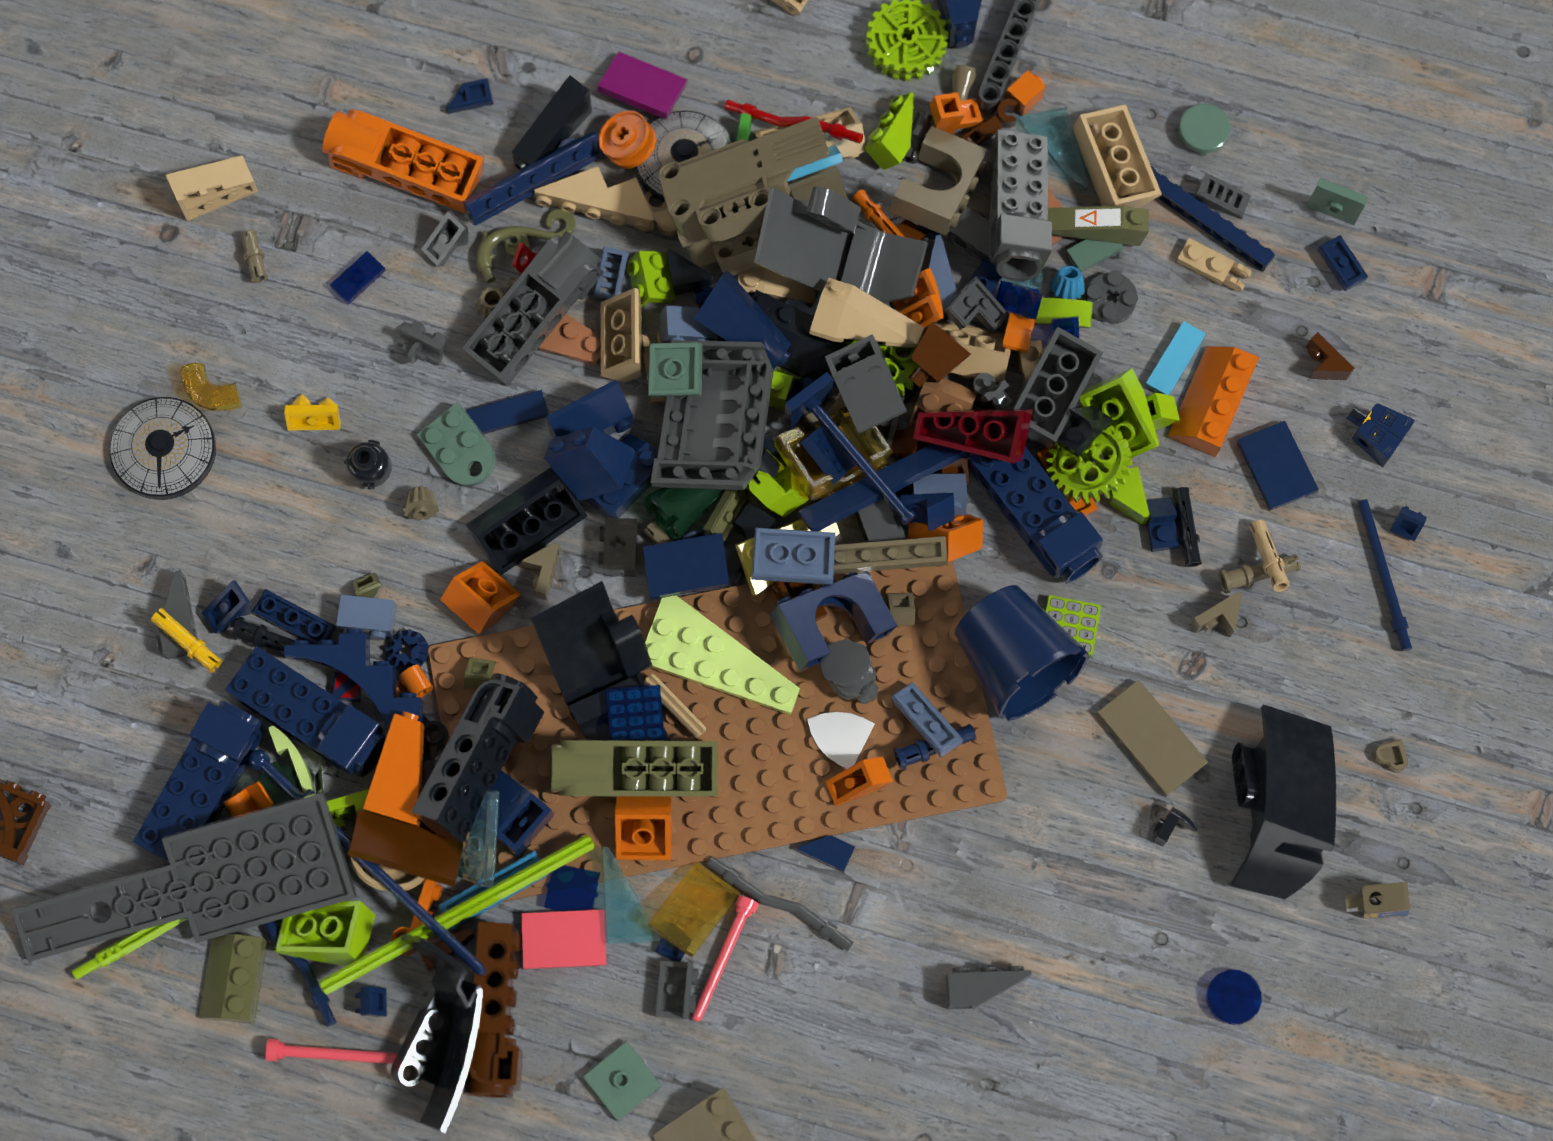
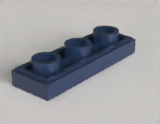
[252,589,336,645]

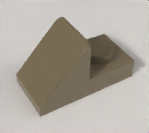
[522,543,561,601]
[1190,591,1242,637]

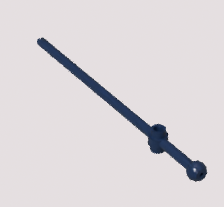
[248,749,486,975]

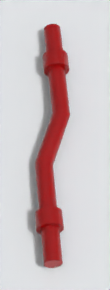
[724,100,863,144]

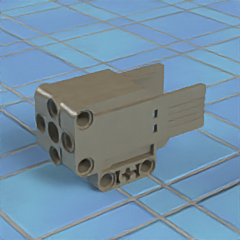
[659,117,848,275]

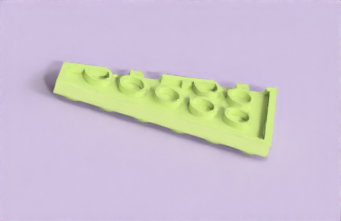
[645,595,800,715]

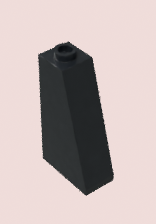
[512,75,592,171]

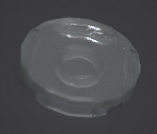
[863,171,906,221]

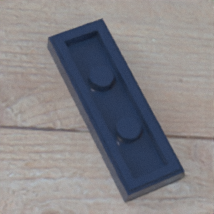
[466,390,549,435]

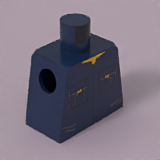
[1346,403,1415,467]

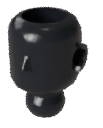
[344,440,392,490]

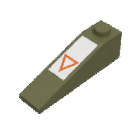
[1048,206,1149,246]

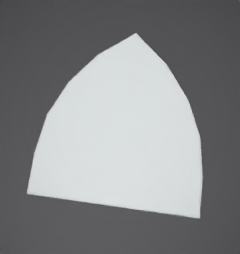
[807,712,875,769]

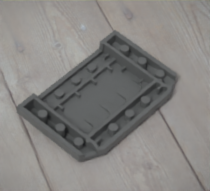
[651,340,773,490]

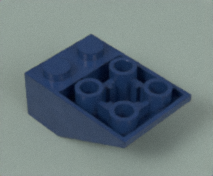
[475,770,554,857]

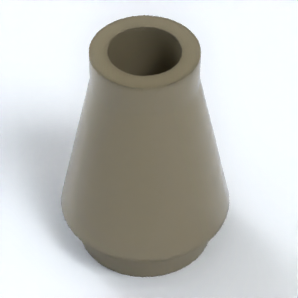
[952,65,977,101]

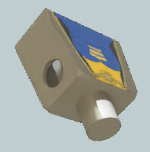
[1345,882,1410,919]

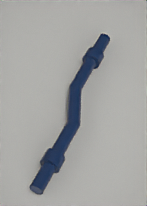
[263,921,337,1027]

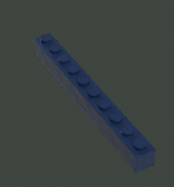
[1151,166,1275,272]

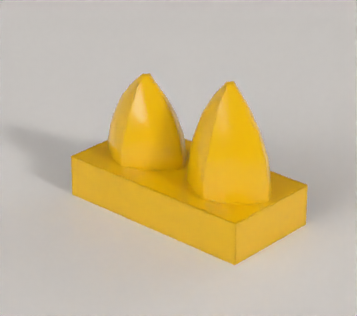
[284,394,341,431]

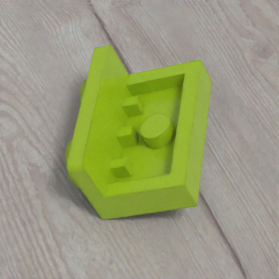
[627,251,676,308]

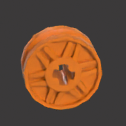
[599,111,657,168]

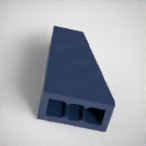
[694,271,791,370]

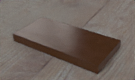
[347,809,463,887]

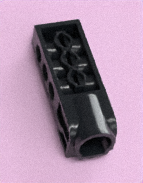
[411,673,544,844]

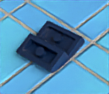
[800,424,856,484]

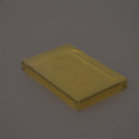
[648,861,740,958]

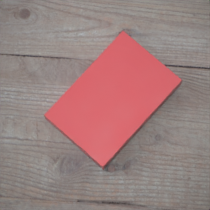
[522,910,607,970]

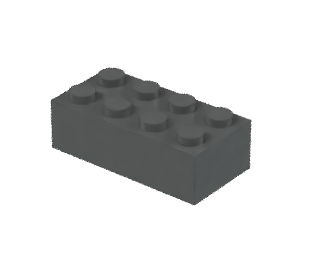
[1010,327,1104,448]

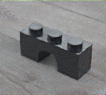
[725,502,776,588]

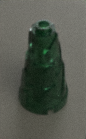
[644,487,724,540]

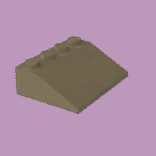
[652,1088,756,1141]

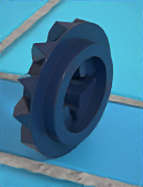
[385,629,429,672]

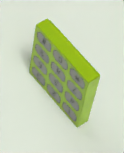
[1046,595,1101,658]

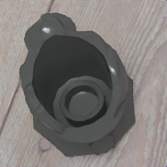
[819,639,878,704]

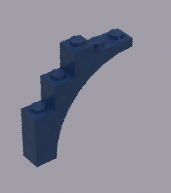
[284,629,423,733]

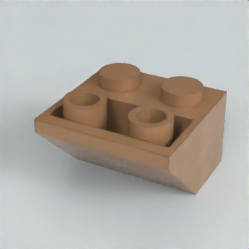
[907,376,977,429]

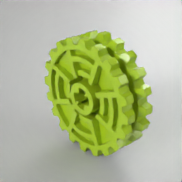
[866,0,949,82]

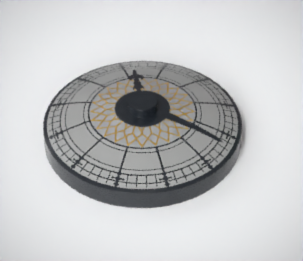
[635,111,733,202]
[109,397,216,500]

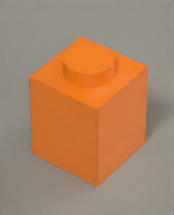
[1005,70,1046,117]

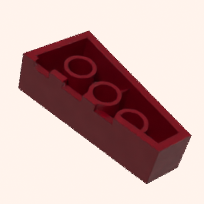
[913,409,1033,463]

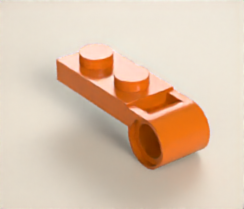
[391,879,443,956]

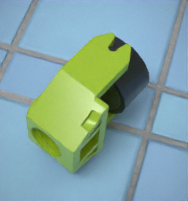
[747,447,809,518]

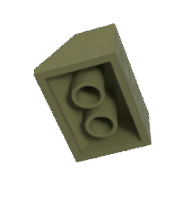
[199,934,268,1025]

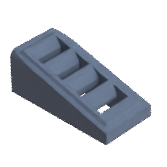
[593,247,629,300]

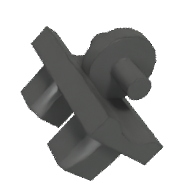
[398,321,447,366]
[973,373,1012,410]

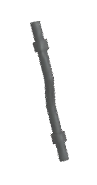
[707,857,854,951]

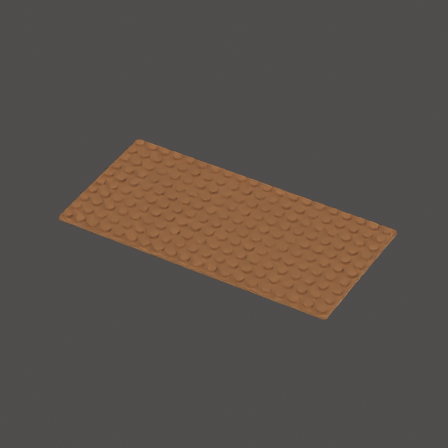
[428,561,1007,902]

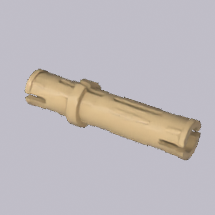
[1249,520,1290,592]

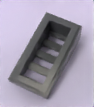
[1195,173,1251,219]

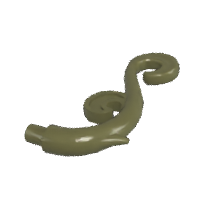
[475,208,576,283]

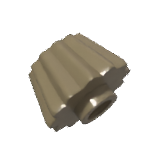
[476,287,505,320]
[402,486,439,521]

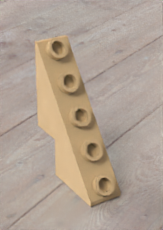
[534,166,655,232]

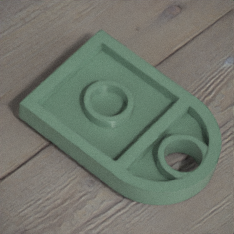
[417,402,495,486]

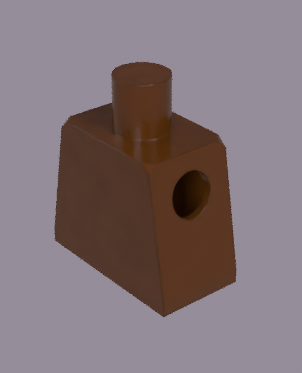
[908,321,971,387]

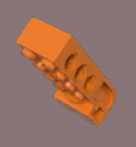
[322,109,484,213]

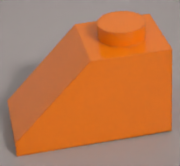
[825,756,893,806]

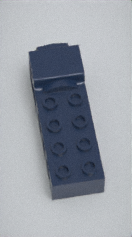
[968,446,1103,584]
[224,646,387,777]
[133,700,263,861]

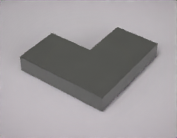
[943,277,1009,333]

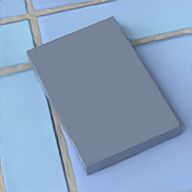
[752,528,836,585]

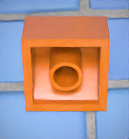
[440,561,522,634]
[615,796,672,860]

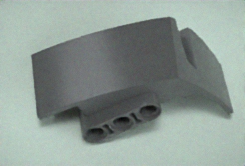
[754,186,928,303]

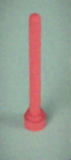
[692,895,759,1022]
[266,1038,398,1064]

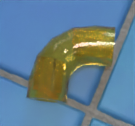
[179,363,242,411]

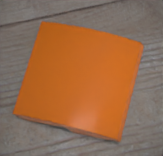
[892,268,943,328]

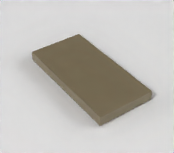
[1097,680,1208,796]

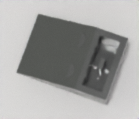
[825,334,907,434]

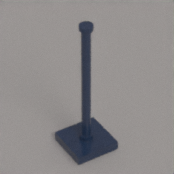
[784,372,916,525]

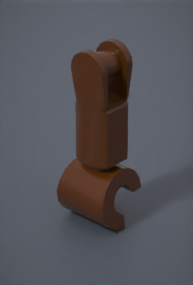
[961,99,1018,146]

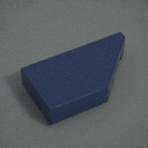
[798,835,855,872]

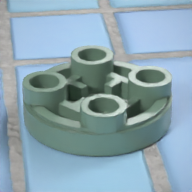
[1178,104,1231,156]

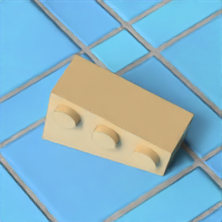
[166,155,258,221]

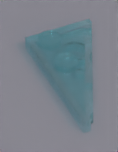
[1019,107,1089,192]
[457,790,499,888]
[602,847,660,945]

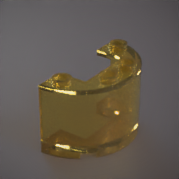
[774,407,893,501]

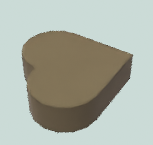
[1373,739,1408,773]

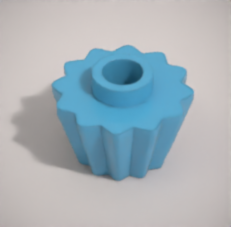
[1050,265,1085,299]

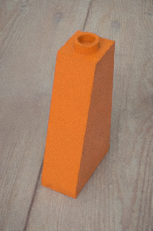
[363,711,424,826]

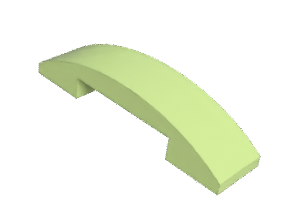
[268,726,316,794]

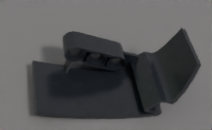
[531,581,671,741]
[1231,704,1336,899]
[391,934,482,1133]

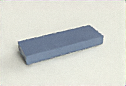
[891,682,963,757]

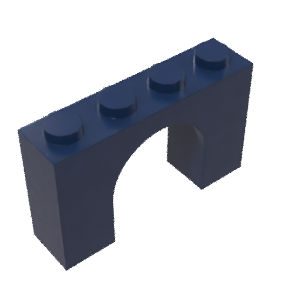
[770,571,897,671]

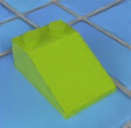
[1079,368,1159,458]
[275,901,375,966]

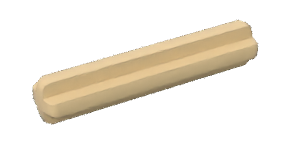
[644,674,706,738]

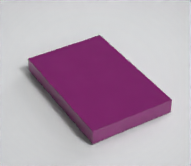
[597,51,687,120]

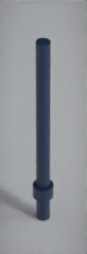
[1357,499,1412,651]

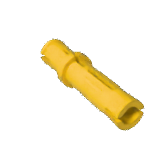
[151,608,222,673]

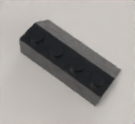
[752,290,849,380]
[466,467,587,576]

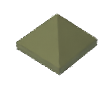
[351,573,381,598]

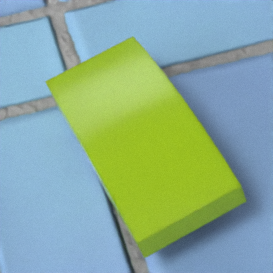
[1035,298,1093,328]

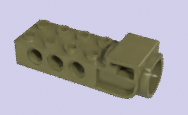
[551,740,718,796]

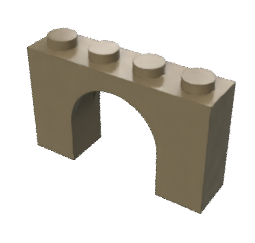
[890,126,988,236]

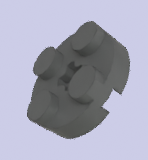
[1085,271,1138,324]

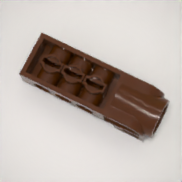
[464,922,523,1098]

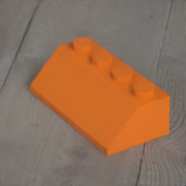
[1167,346,1259,457]

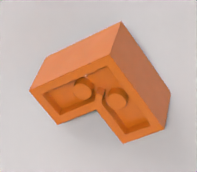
[908,514,984,562]

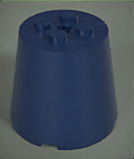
[955,585,1089,721]

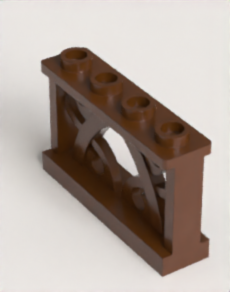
[0,780,52,866]

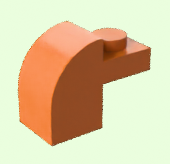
[929,92,983,134]

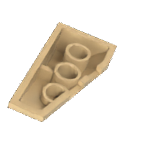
[809,278,924,348]

